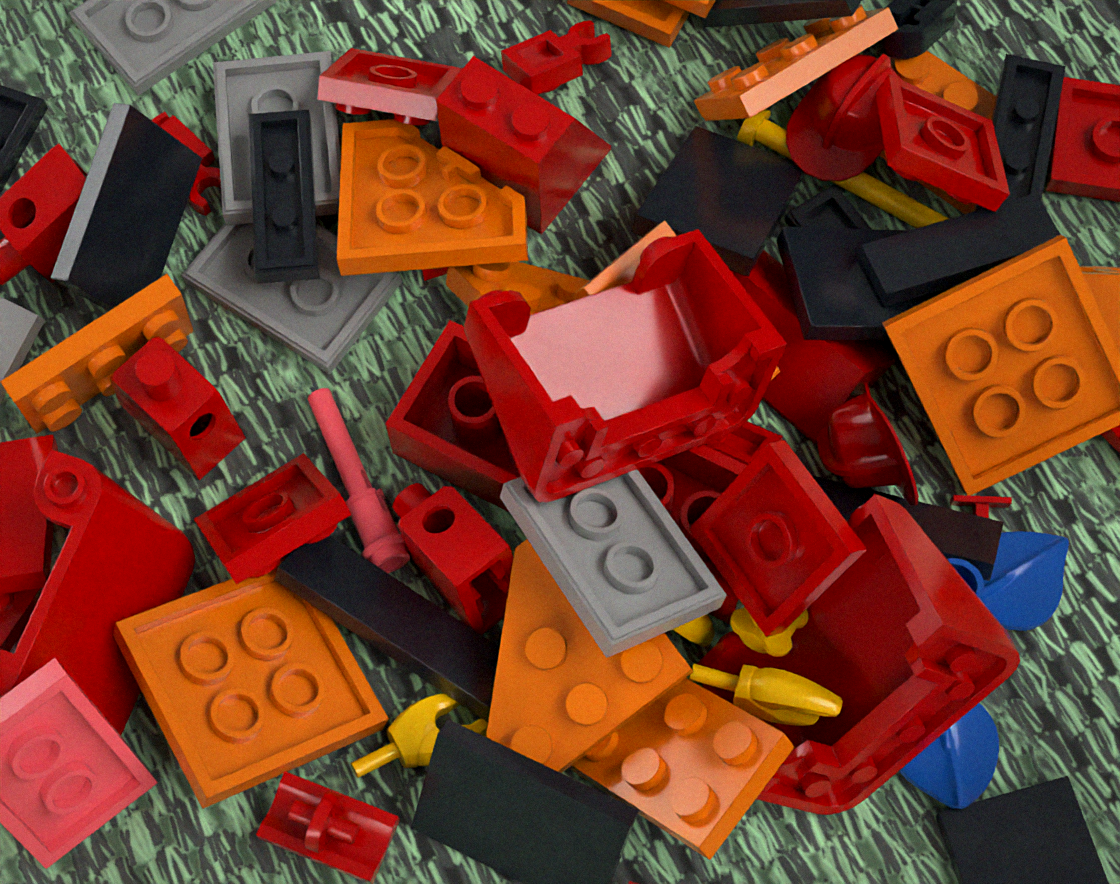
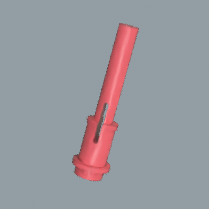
[307,388,410,573]

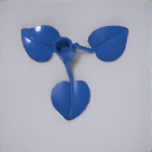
[899,531,1069,809]

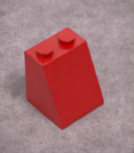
[436,56,611,235]

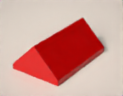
[731,250,897,444]

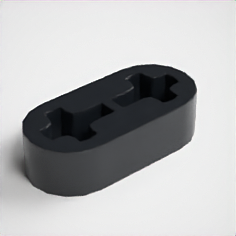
[874,0,957,59]

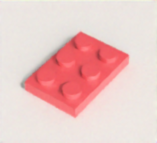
[0,658,158,869]

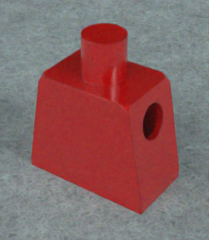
[0,143,88,285]
[109,336,246,480]
[392,483,514,635]

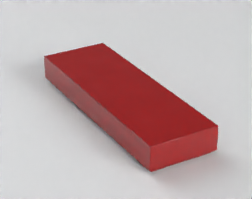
[0,434,58,594]

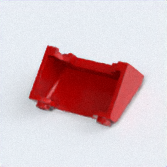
[464,229,787,502]
[0,449,195,736]
[697,494,1020,815]

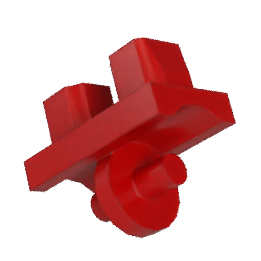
[256,771,400,884]

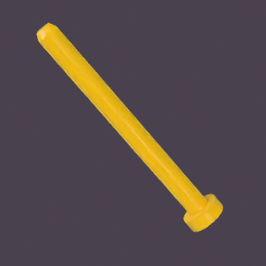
[737,109,949,229]

